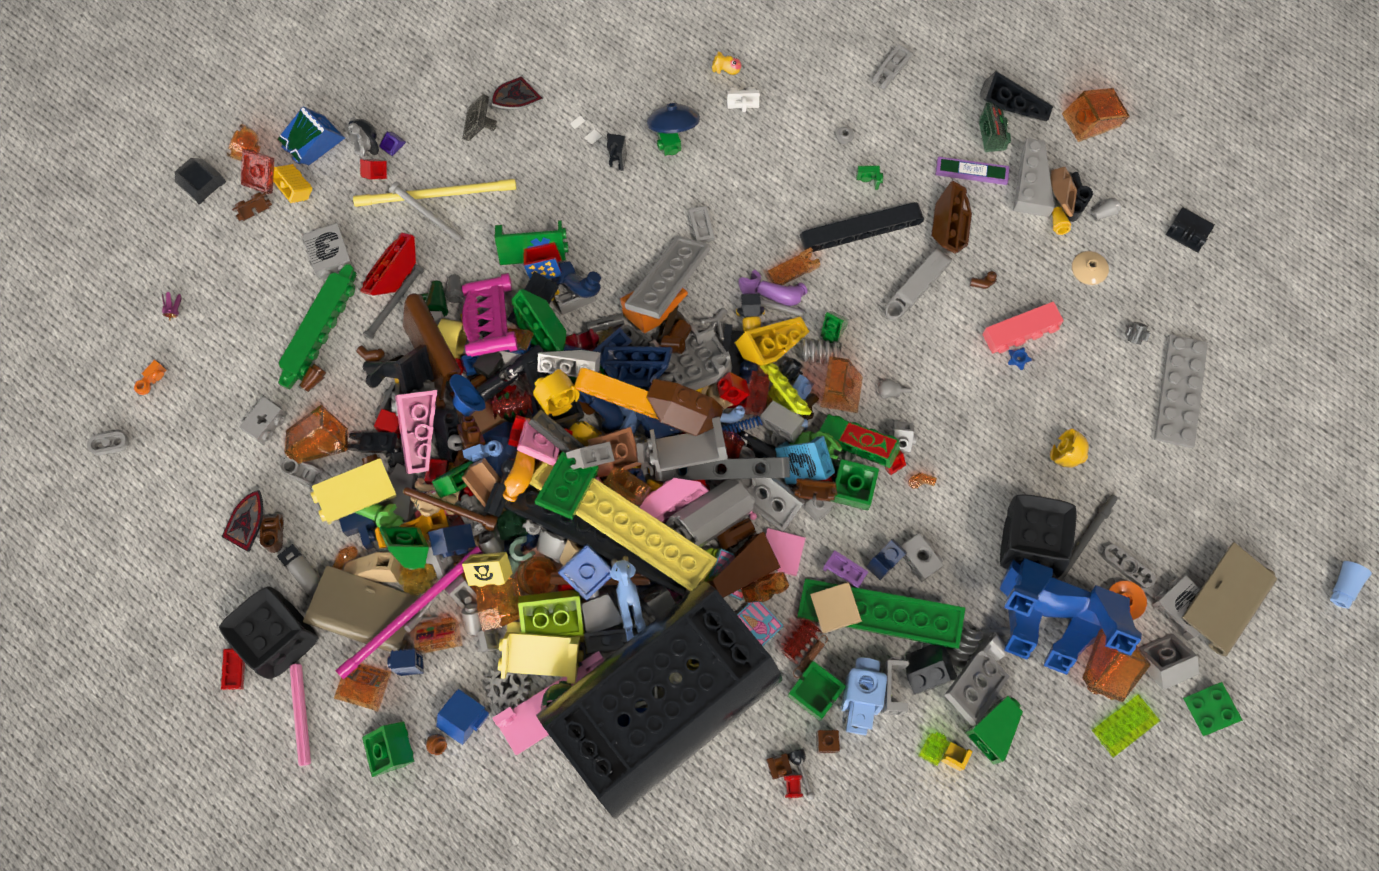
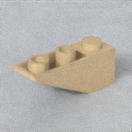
[343,552,402,582]

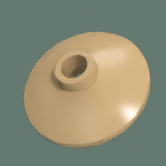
[1072,251,1109,285]

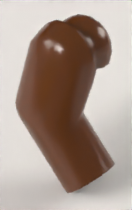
[970,271,997,289]

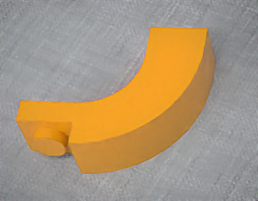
[375,509,449,549]

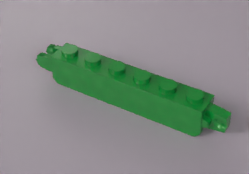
[278,264,357,390]

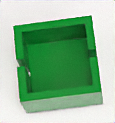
[787,661,846,721]

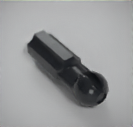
[484,458,515,517]

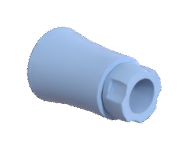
[1330,561,1372,609]

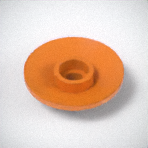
[1109,581,1147,620]

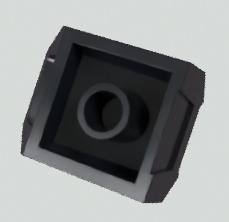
[175,158,226,205]

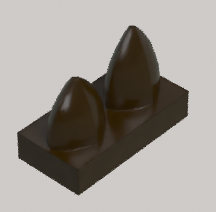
[656,305,687,343]

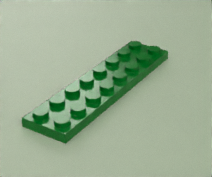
[797,578,966,649]

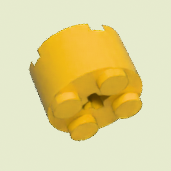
[533,369,580,416]

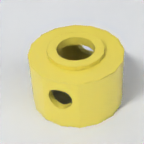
[438,318,467,359]

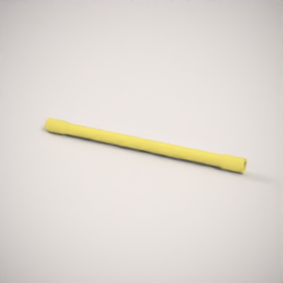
[353,179,516,207]

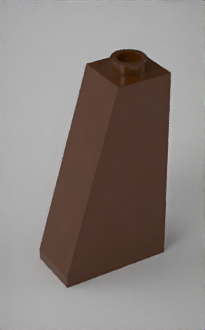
[706,531,781,598]

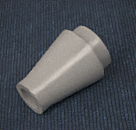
[1092,198,1121,221]

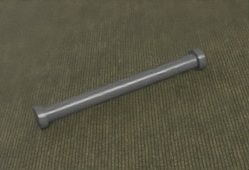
[363,264,424,340]

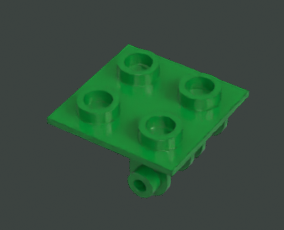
[1183,682,1243,737]

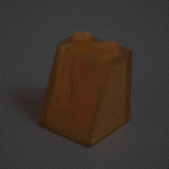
[1062,88,1130,142]
[820,356,863,413]
[284,405,348,464]
[1082,628,1151,702]

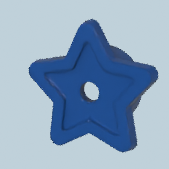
[1008,347,1032,370]

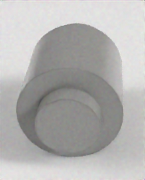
[461,604,484,635]

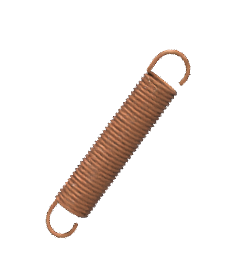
[793,635,828,678]

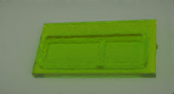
[1091,694,1160,758]

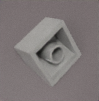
[1138,634,1199,690]

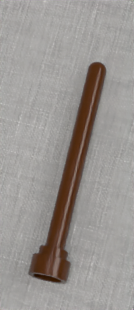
[403,487,498,531]

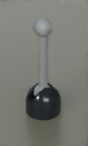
[788,748,815,800]

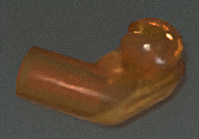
[908,472,937,489]

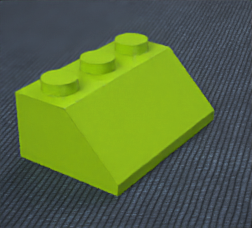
[518,590,584,637]

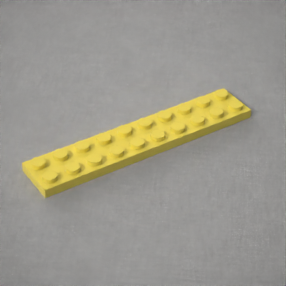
[530,454,717,591]

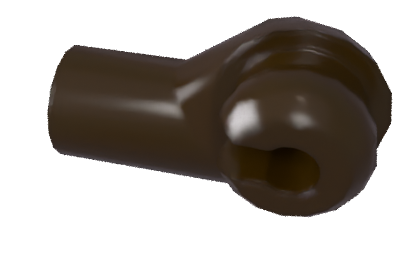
[801,393,819,420]

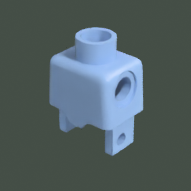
[841,658,887,736]

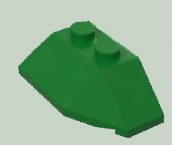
[511,289,567,352]

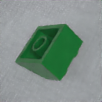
[831,459,879,511]
[380,526,429,570]
[362,721,415,777]

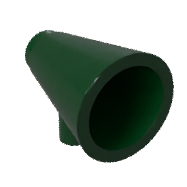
[421,280,449,317]

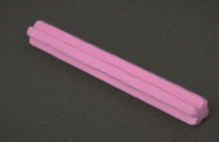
[290,664,311,766]

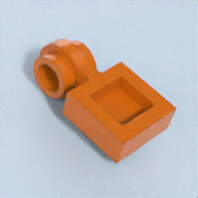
[134,360,167,395]

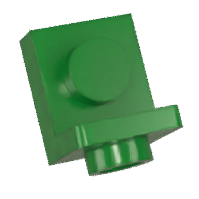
[856,166,883,190]

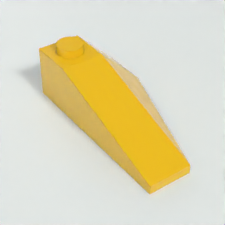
[735,316,809,366]

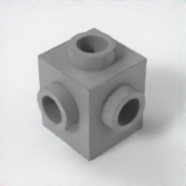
[888,421,917,453]

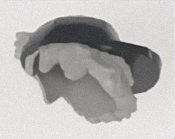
[348,117,379,157]

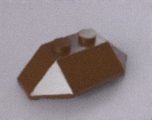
[931,181,972,254]
[646,379,724,437]

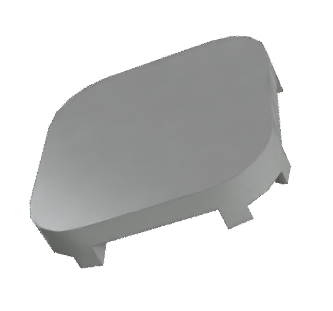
[649,324,732,390]

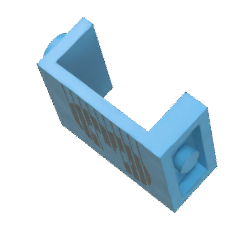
[775,436,835,485]

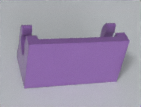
[823,550,868,588]

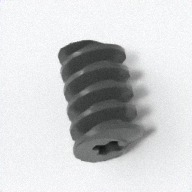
[946,621,983,668]

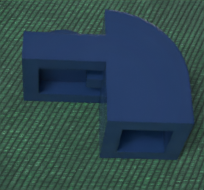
[339,513,377,550]

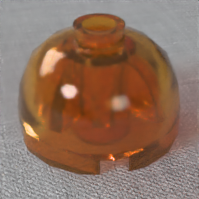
[227,124,261,161]
[516,556,557,595]

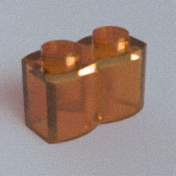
[741,572,789,603]

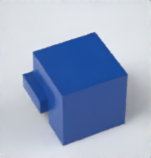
[436,689,489,745]

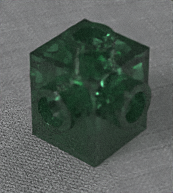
[497,510,528,541]

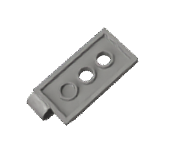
[724,445,806,532]

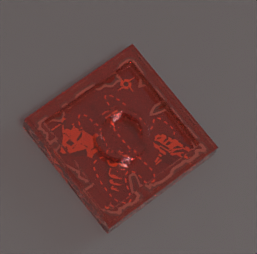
[241,149,274,194]

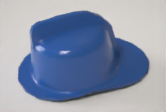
[450,374,486,417]

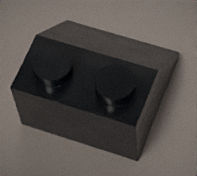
[905,644,957,695]

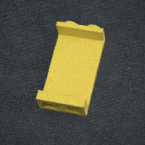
[498,632,580,684]

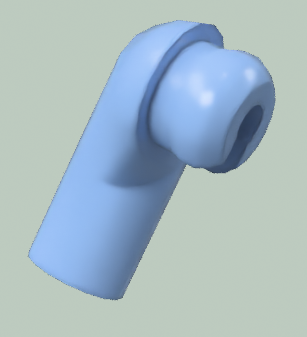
[720,405,745,424]

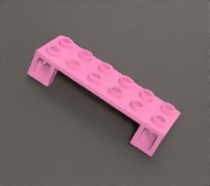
[492,651,604,755]

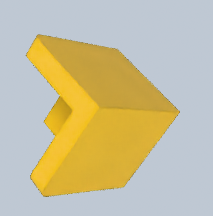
[941,742,973,771]

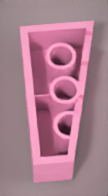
[395,390,437,474]

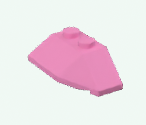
[640,478,708,523]

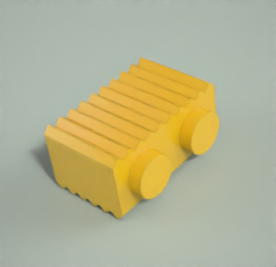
[270,164,312,204]

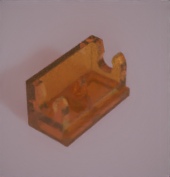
[603,467,652,506]

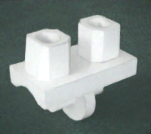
[727,87,760,112]

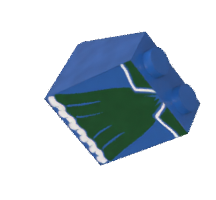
[278,106,345,166]

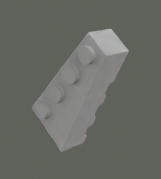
[1013,138,1055,217]

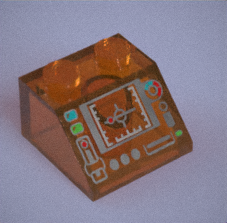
[334,663,392,712]

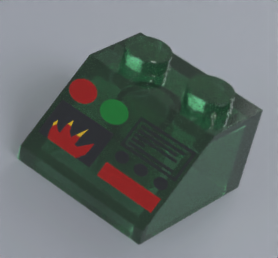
[979,102,1011,152]

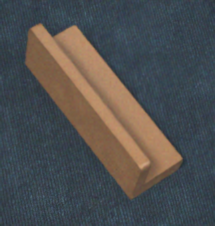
[462,458,508,522]

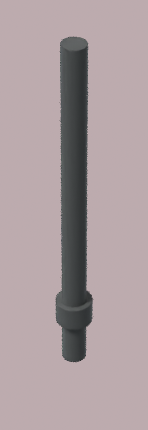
[1055,494,1118,581]

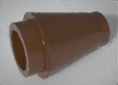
[299,364,326,392]

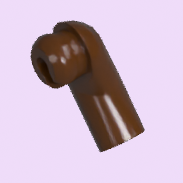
[356,345,385,361]

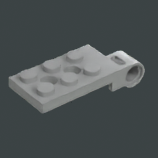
[944,632,1010,726]

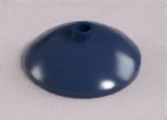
[647,103,700,133]

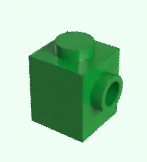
[657,132,681,156]

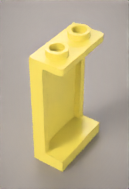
[310,458,396,525]

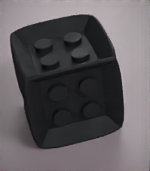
[1000,494,1077,578]
[219,586,319,679]

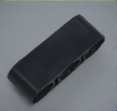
[433,407,464,463]

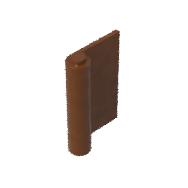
[403,293,461,399]

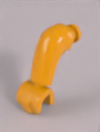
[503,446,535,502]

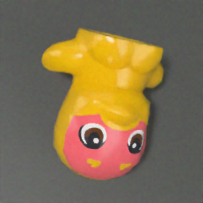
[712,51,741,75]

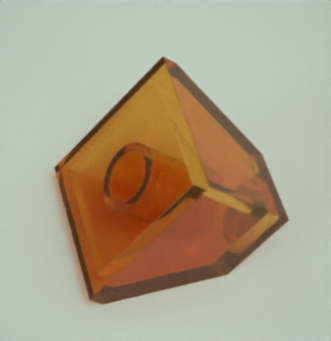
[476,577,520,631]

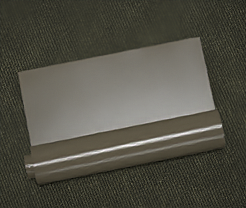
[1182,542,1277,657]
[303,565,419,652]

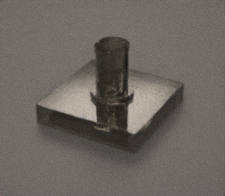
[462,94,497,141]

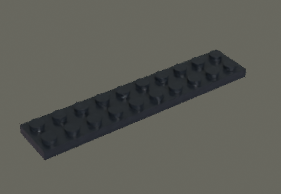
[504,484,687,596]

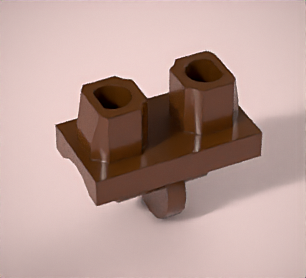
[457,416,485,449]

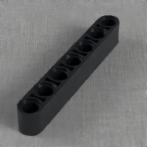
[799,202,924,253]

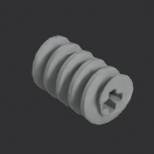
[802,338,842,366]

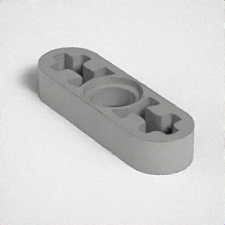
[1102,544,1156,589]

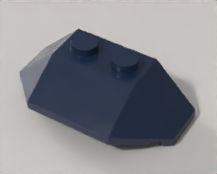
[600,346,673,387]
[482,421,518,479]

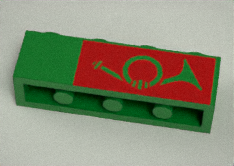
[819,414,900,468]

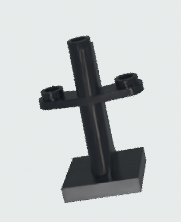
[363,345,434,394]

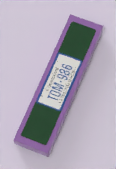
[935,157,1009,185]

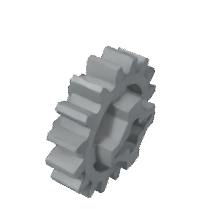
[485,666,531,708]

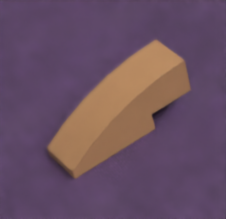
[1051,167,1077,217]

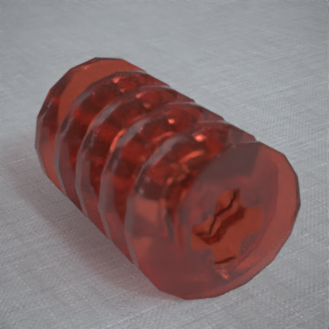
[492,390,534,420]
[780,618,823,664]

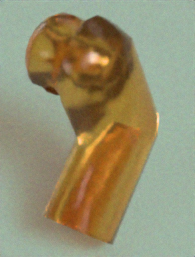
[332,546,358,570]

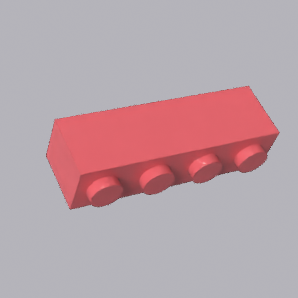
[982,301,1064,354]

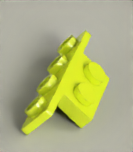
[760,363,812,415]

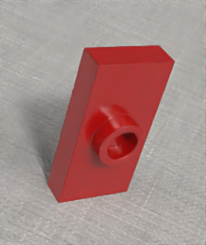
[221,648,245,690]

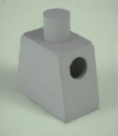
[580,590,623,633]

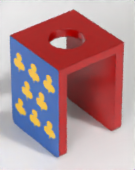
[524,242,561,279]

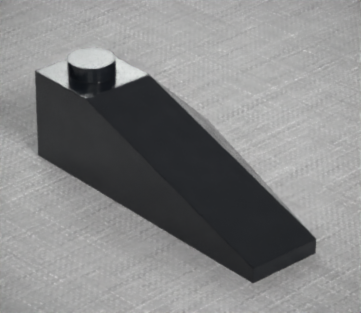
[979,71,1053,121]
[521,356,584,429]

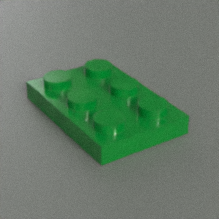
[535,452,599,519]

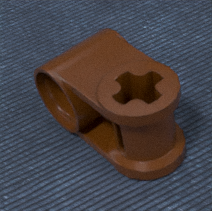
[259,514,284,553]

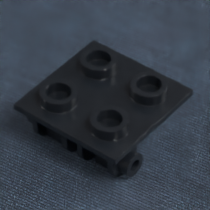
[1166,207,1215,253]

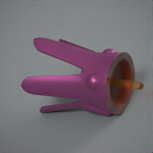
[162,292,182,321]

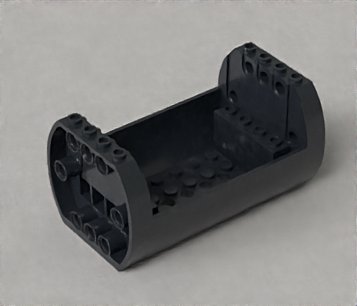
[536,581,782,819]

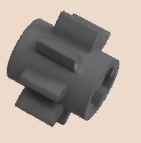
[1125,322,1151,345]

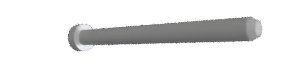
[389,181,462,241]

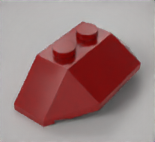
[360,233,416,296]

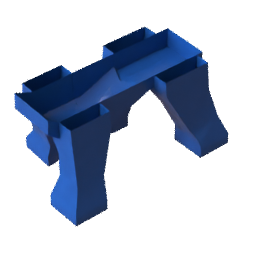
[1000,558,1142,675]

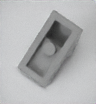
[426,546,455,580]

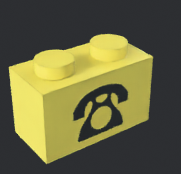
[462,552,513,587]

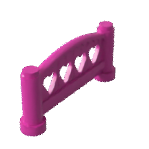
[462,273,518,357]

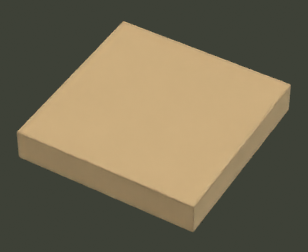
[810,582,862,634]

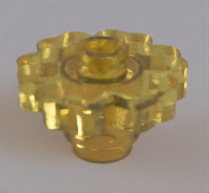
[398,564,438,596]

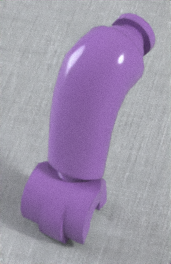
[738,269,808,306]

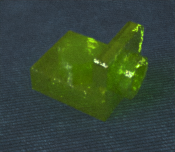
[918,732,950,766]

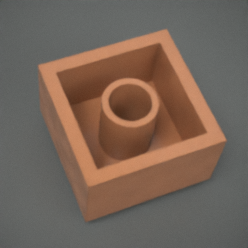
[587,427,642,477]

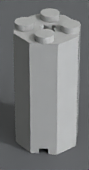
[667,479,755,548]

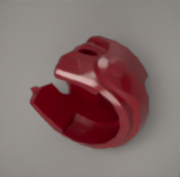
[565,329,599,351]

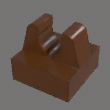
[766,753,793,780]

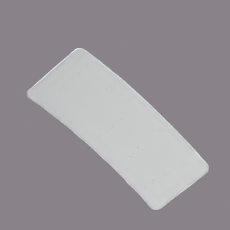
[571,116,602,144]

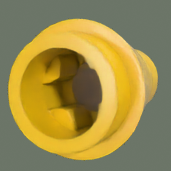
[1052,207,1071,235]

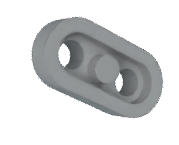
[87,431,129,456]

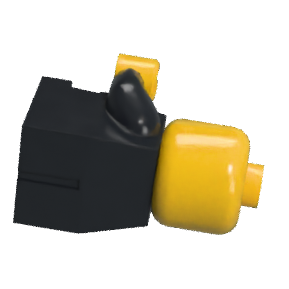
[736,293,765,332]

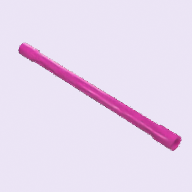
[335,546,484,679]

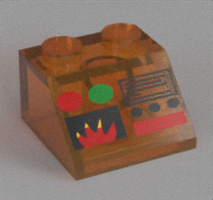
[414,617,463,654]

